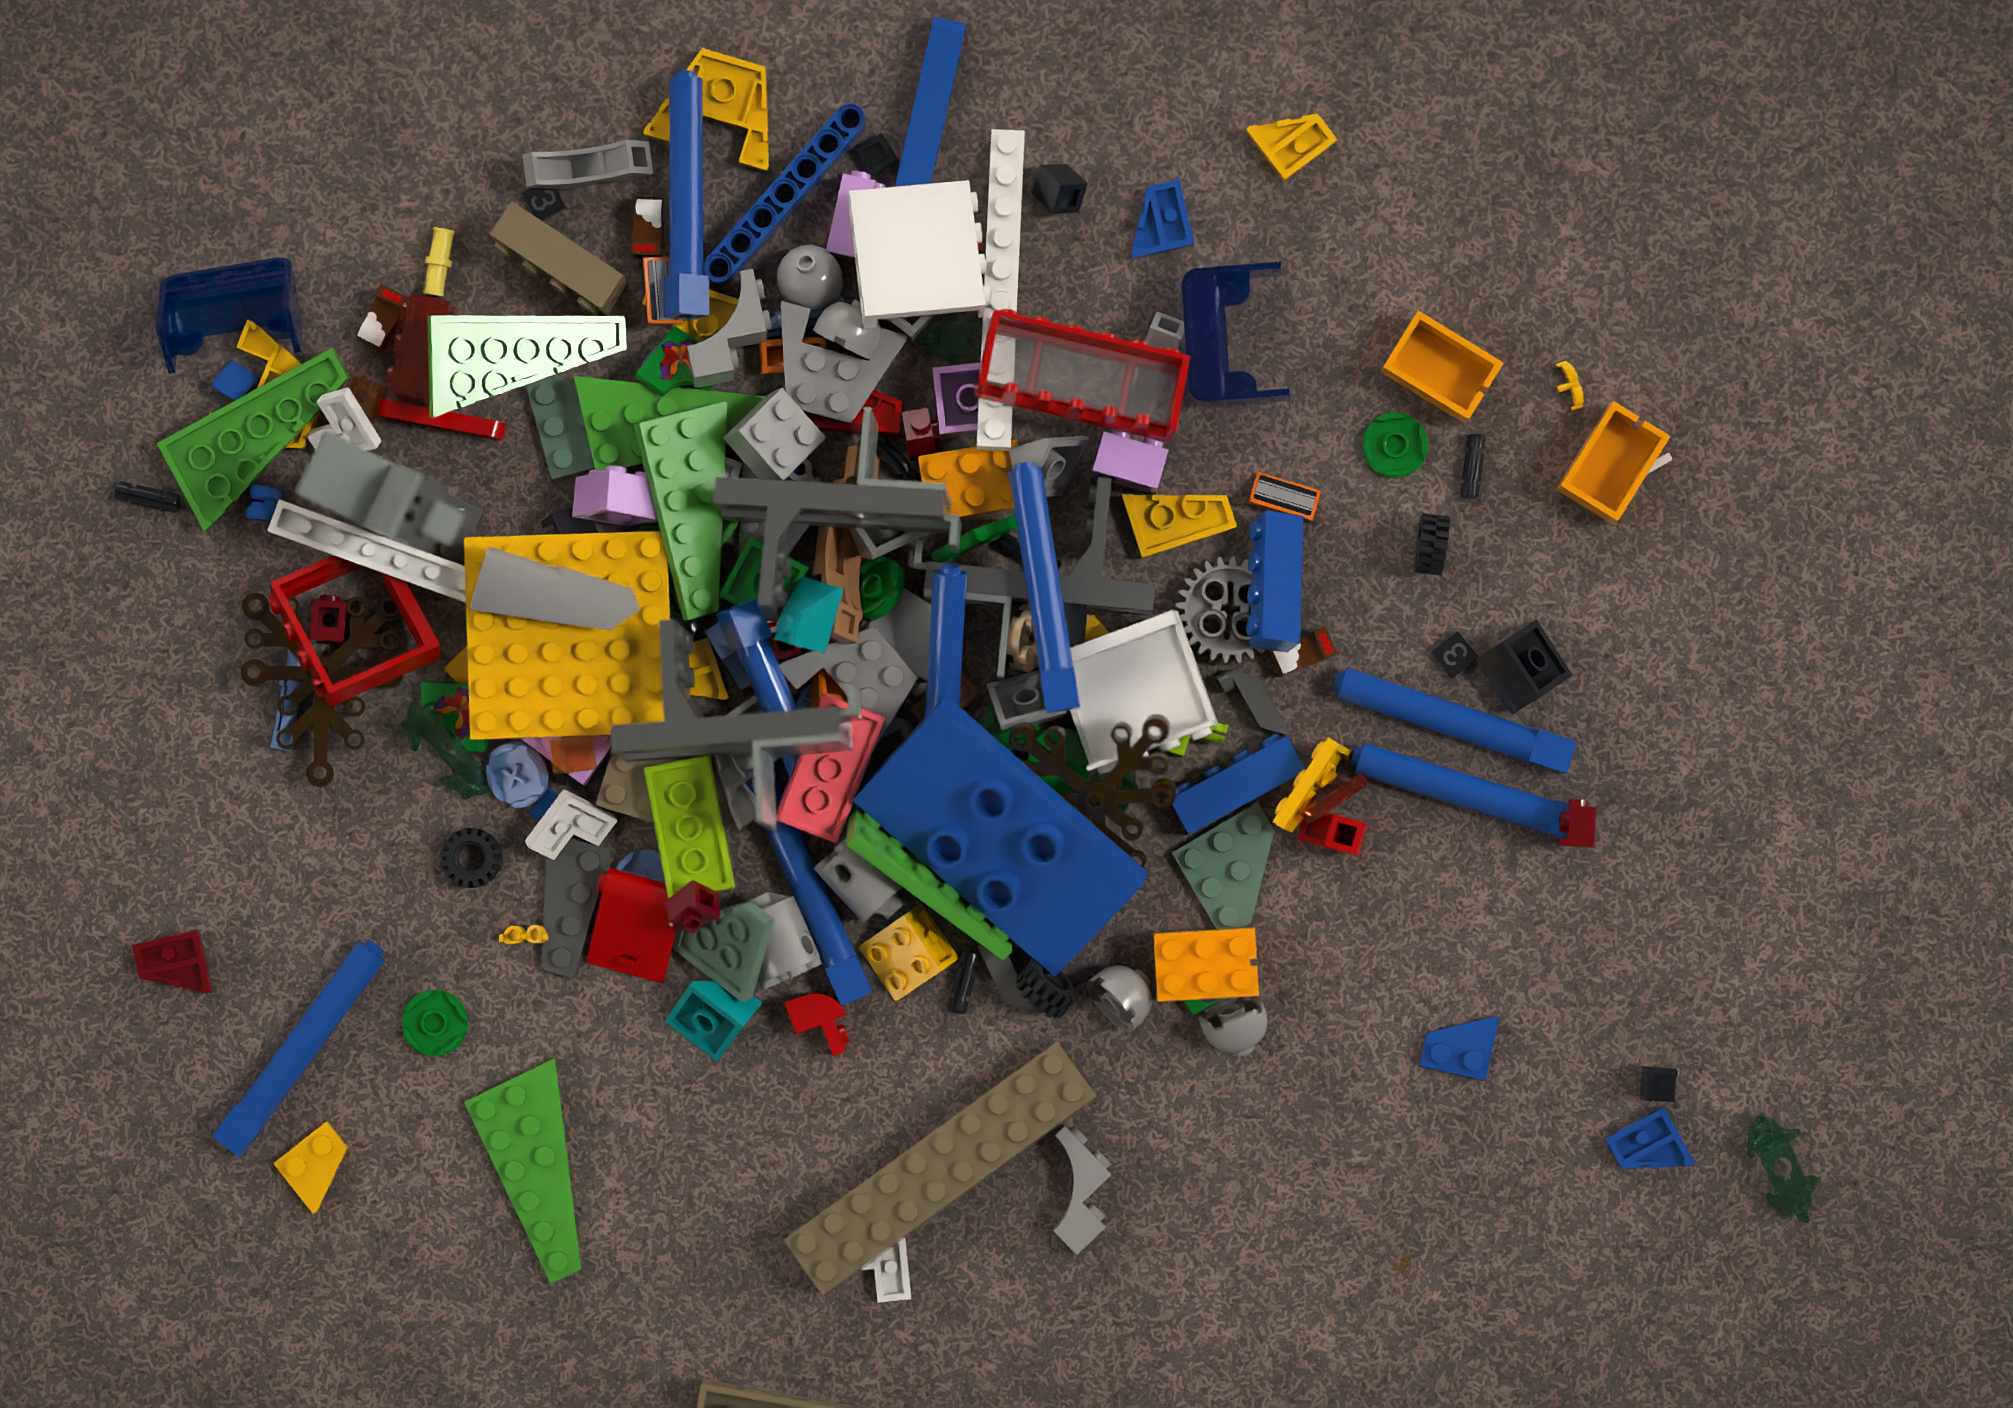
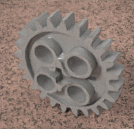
[1174,556,1266,665]

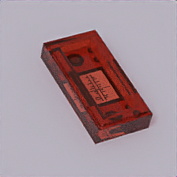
[1301,772,1368,824]

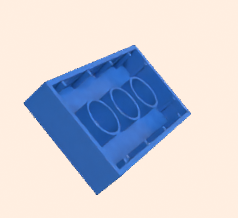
[852,695,1148,977]

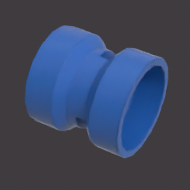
[245,485,284,523]

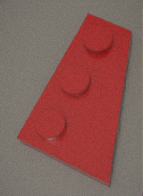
[804,390,902,437]

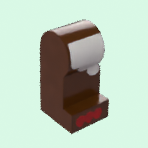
[630,196,664,259]
[357,284,412,353]
[1269,627,1338,678]

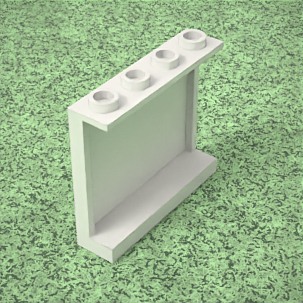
[848,180,990,328]
[1070,610,1218,775]

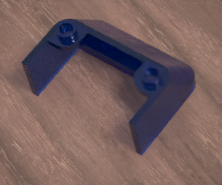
[156,257,302,374]
[1182,262,1291,405]

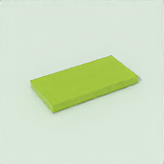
[644,756,736,899]

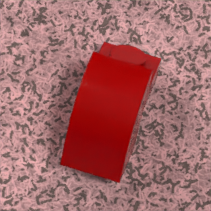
[1297,809,1369,857]
[785,993,850,1056]

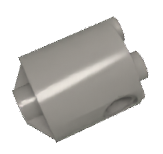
[814,837,907,923]
[747,892,822,990]

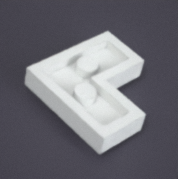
[307,387,382,451]
[525,789,618,860]
[862,1238,912,1302]

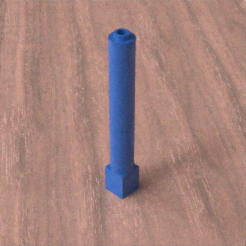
[664,70,709,320]
[1008,461,1080,714]
[925,563,967,717]
[716,598,798,776]
[1332,667,1577,774]
[1349,742,1568,838]
[746,772,873,1006]
[212,939,386,1157]

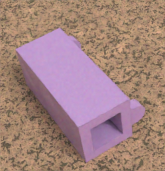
[826,171,886,262]

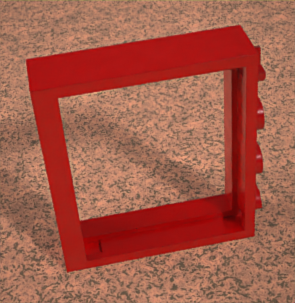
[267,555,440,707]

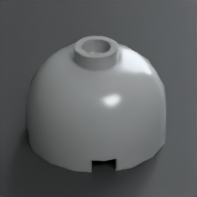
[777,245,844,313]
[813,299,881,360]
[1087,965,1152,1033]
[1199,996,1268,1056]

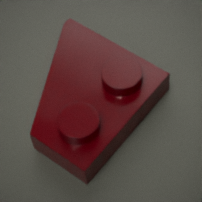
[132,930,214,994]

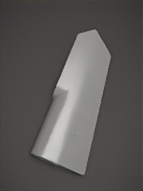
[470,547,640,631]

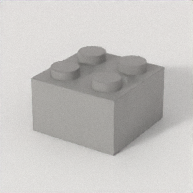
[723,388,826,481]

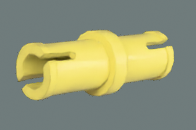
[422,227,455,297]

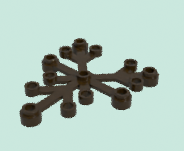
[241,593,403,788]
[1009,714,1177,868]

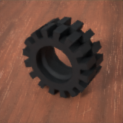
[1414,513,1450,576]
[440,828,503,888]
[1015,959,1079,1019]

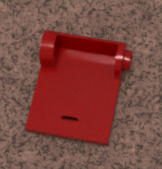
[586,867,676,984]

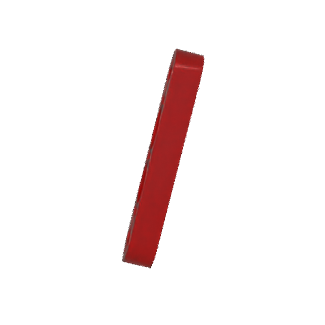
[376,399,507,441]

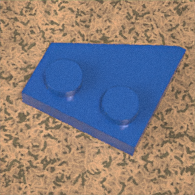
[1131,179,1195,260]
[1419,1016,1499,1081]
[1604,1106,1695,1169]

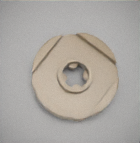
[1007,604,1039,672]

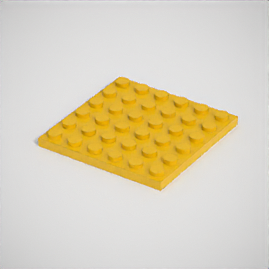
[464,531,670,740]

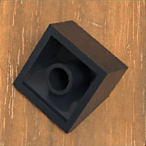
[1476,619,1572,714]

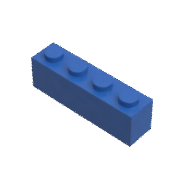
[1247,510,1303,652]
[1171,734,1306,835]

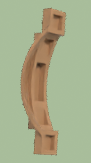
[813,445,880,645]

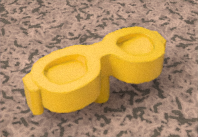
[1555,361,1584,411]
[499,925,548,944]

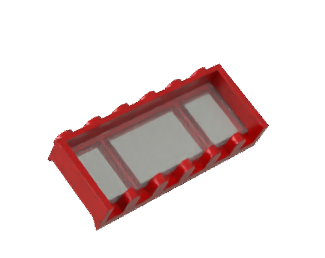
[973,309,1190,443]

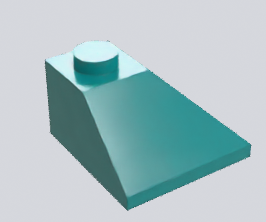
[774,577,844,654]
[665,981,762,1062]

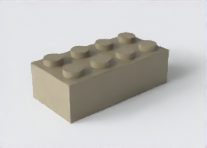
[490,201,629,316]
[595,753,734,840]

